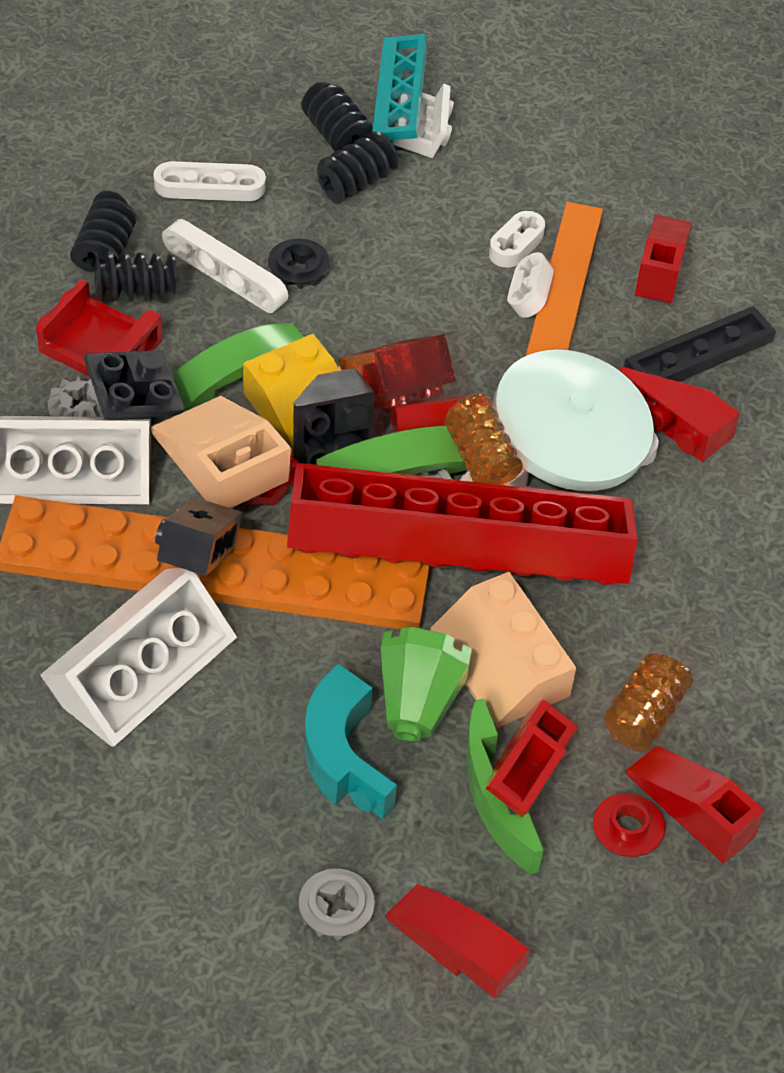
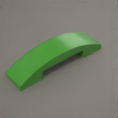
[172,323,304,412]
[316,426,485,475]
[466,698,543,874]

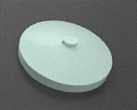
[492,350,654,491]

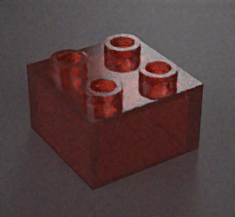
[338,333,456,409]

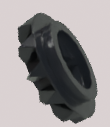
[268,239,330,289]

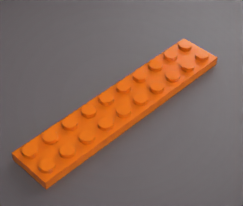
[0,495,430,629]

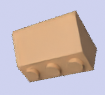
[430,572,576,728]

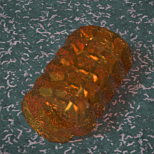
[445,393,523,485]
[604,653,693,752]

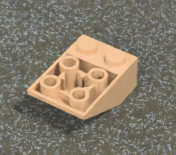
[150,396,291,508]

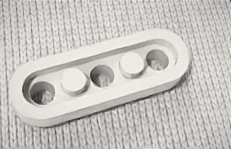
[154,161,266,201]

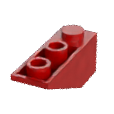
[635,214,692,303]
[618,367,740,462]
[625,746,764,864]

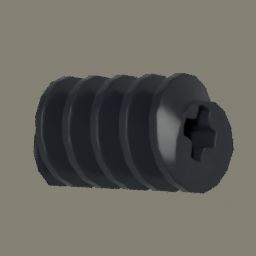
[301,82,373,152]
[317,131,399,204]
[70,190,137,272]
[94,252,176,303]

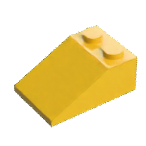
[243,334,374,456]

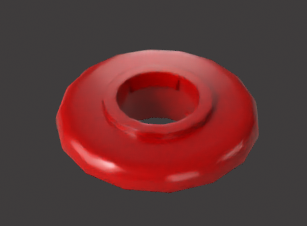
[593,793,665,858]

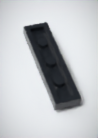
[624,306,776,382]

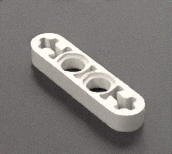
[162,219,289,313]

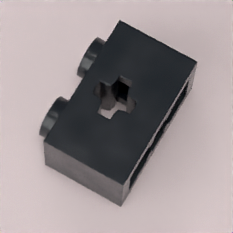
[155,497,242,576]

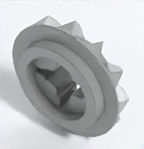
[47,374,103,417]
[299,869,375,941]

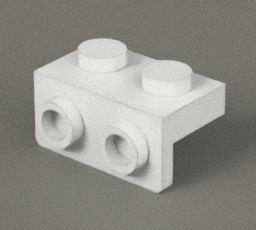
[392,84,453,158]

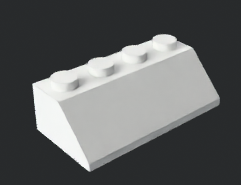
[0,416,151,504]
[41,568,237,746]

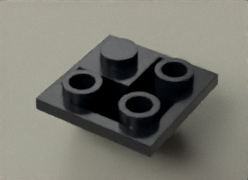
[84,350,185,419]
[293,368,374,465]

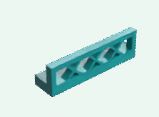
[372,34,427,148]

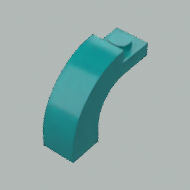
[304,664,397,819]

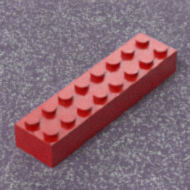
[287,463,638,585]

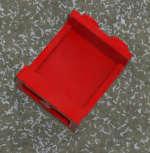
[36,279,162,377]

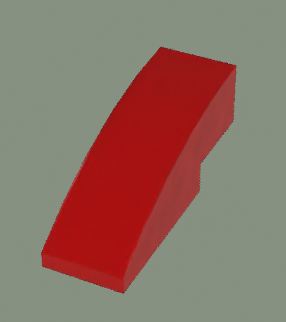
[485,699,578,817]
[385,884,529,999]

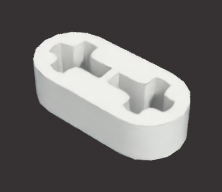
[489,211,545,268]
[507,252,554,318]

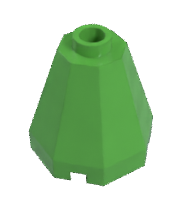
[381,627,472,743]

